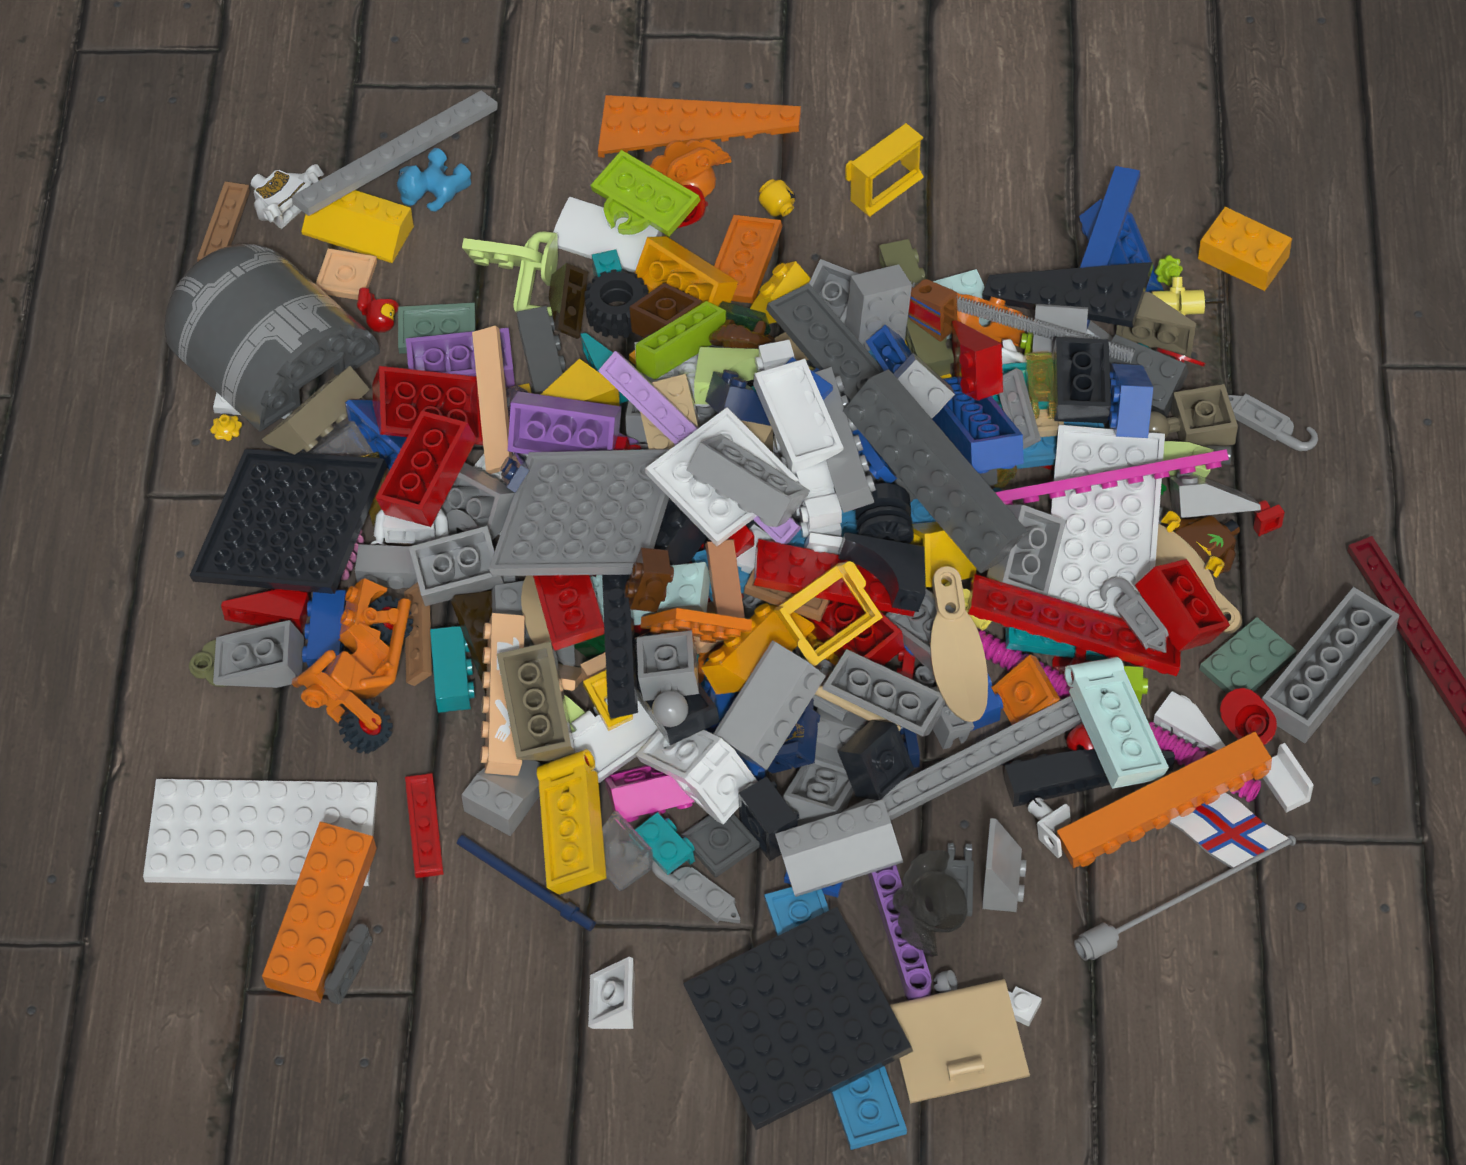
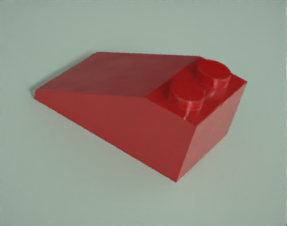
[952,320,1003,401]

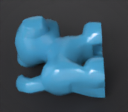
[397,148,471,212]

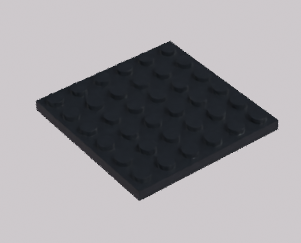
[189,449,388,594]
[683,907,913,1130]

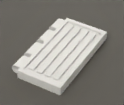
[571,699,658,783]

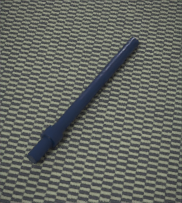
[457,835,596,931]

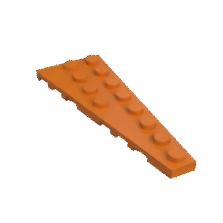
[598,95,801,158]

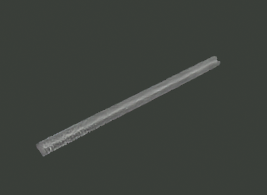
[910,281,1135,363]

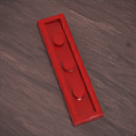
[405,773,444,878]

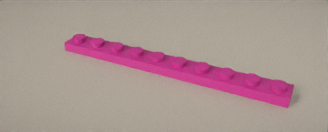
[995,449,1229,505]

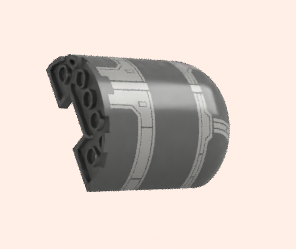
[164,244,380,432]

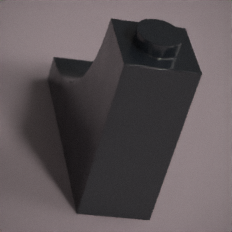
[838,532,926,612]

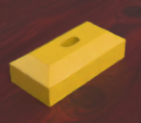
[583,670,633,731]

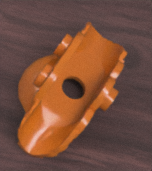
[650,138,732,197]
[957,293,1028,347]

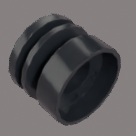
[855,483,914,544]

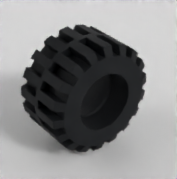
[585,269,649,339]

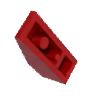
[221,589,309,634]

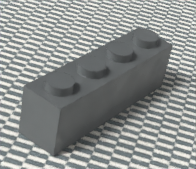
[516,306,566,395]

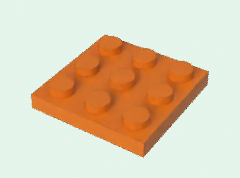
[641,608,752,643]

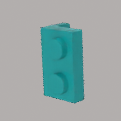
[631,812,695,875]

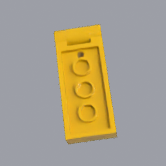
[537,749,607,895]

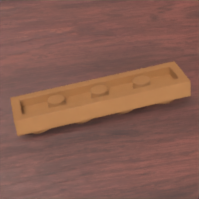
[197,182,250,261]
[404,582,432,686]

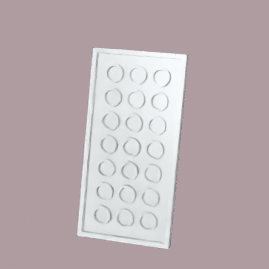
[1047,425,1165,618]
[143,779,378,886]

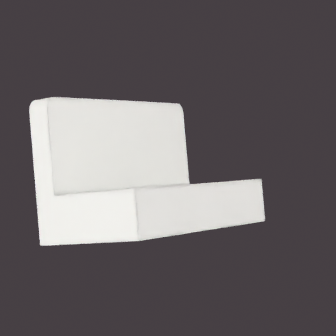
[1263,743,1314,812]

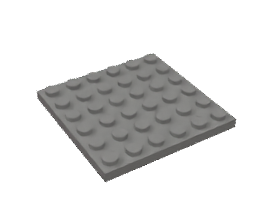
[489,449,670,576]

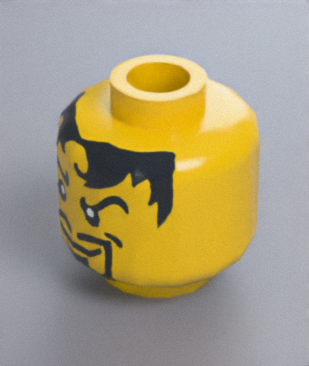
[759,179,796,217]

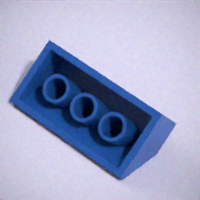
[1079,199,1164,293]
[345,399,407,470]

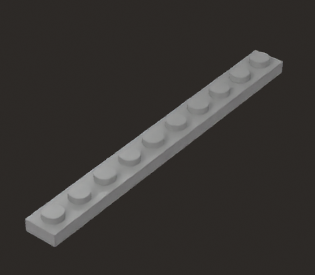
[292,90,497,216]
[843,696,1082,821]

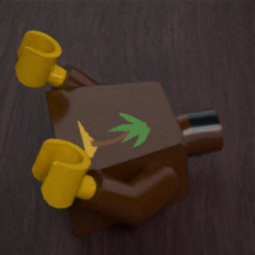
[1161,511,1240,578]

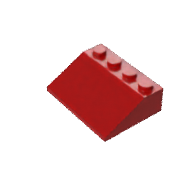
[372,366,483,445]

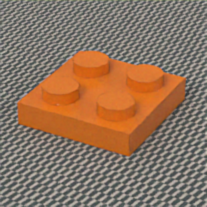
[991,655,1060,725]

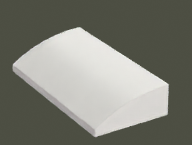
[553,197,662,273]
[753,359,844,473]

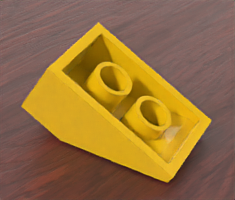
[740,261,811,328]

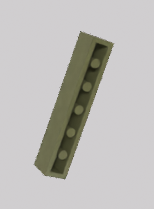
[879,239,954,376]

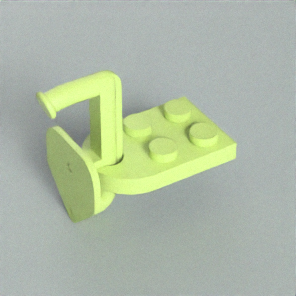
[462,231,558,316]

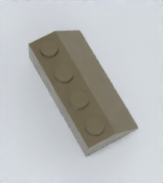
[262,366,370,455]
[497,642,575,761]

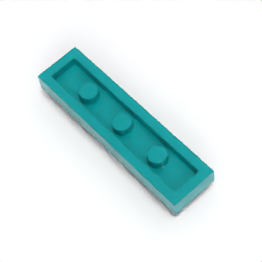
[1005,627,1109,661]

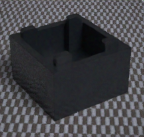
[837,720,914,800]
[738,777,799,861]

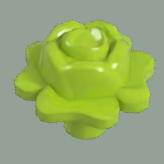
[1155,255,1183,286]

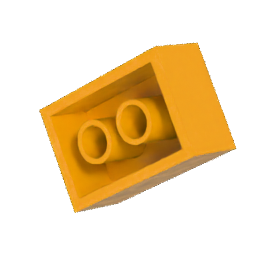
[1198,207,1292,291]

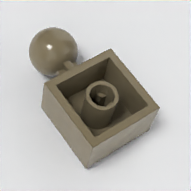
[1149,384,1238,447]

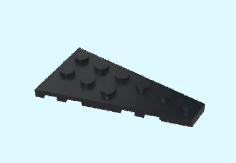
[982,262,1153,328]

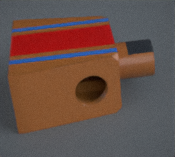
[908,279,957,342]

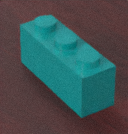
[430,626,475,713]

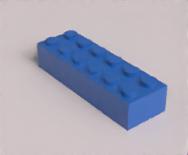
[932,377,1024,474]

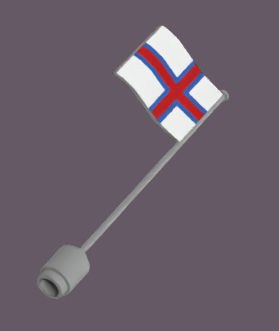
[1074,793,1296,961]

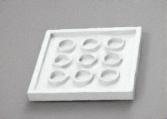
[645,407,799,546]

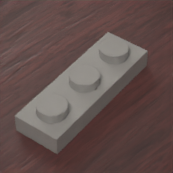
[999,368,1041,449]

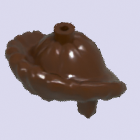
[709,320,776,349]

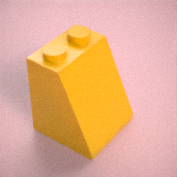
[540,359,620,406]
[910,522,976,587]

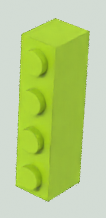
[635,301,726,380]

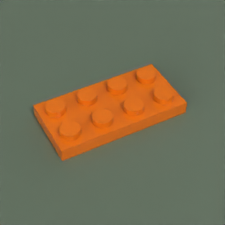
[714,215,783,304]

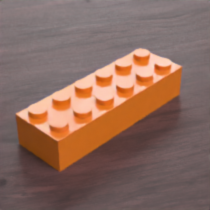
[262,822,377,1003]

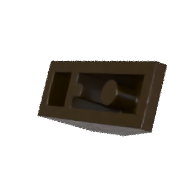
[548,263,588,339]

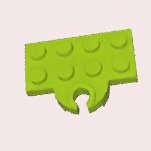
[590,150,700,237]

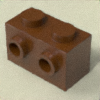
[625,547,674,612]

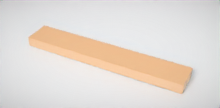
[472,325,512,474]

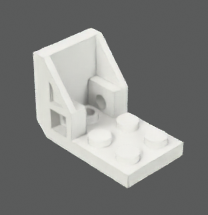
[636,729,758,824]

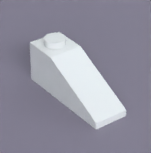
[1154,691,1225,755]

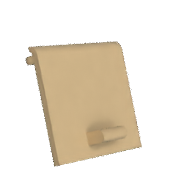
[890,979,1030,1104]

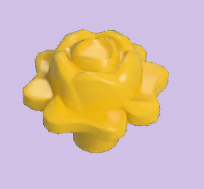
[210,414,242,441]

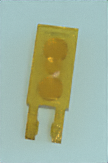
[1025,352,1055,419]

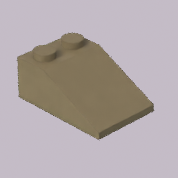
[1116,292,1196,358]

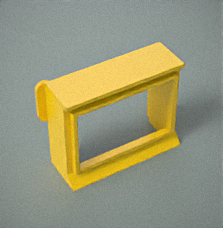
[845,123,924,217]
[773,561,882,666]

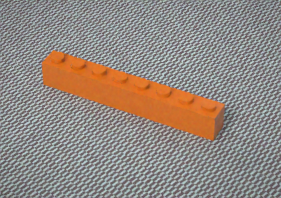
[1057,732,1272,869]

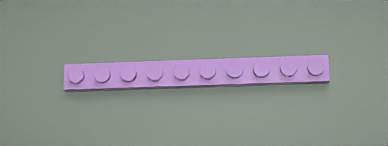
[598,351,802,545]

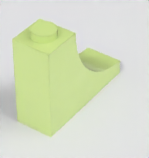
[694,347,759,404]

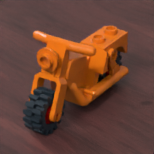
[292,578,413,754]

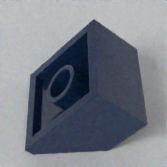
[705,370,770,426]

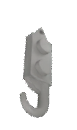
[1228,393,1318,451]
[1100,578,1169,653]
[651,859,740,923]

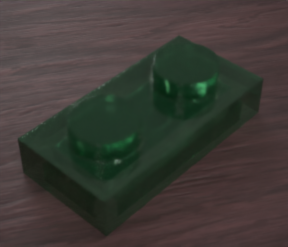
[718,301,771,335]

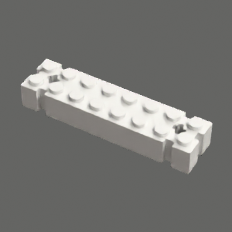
[755,340,842,538]

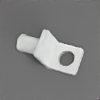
[1028,797,1071,858]

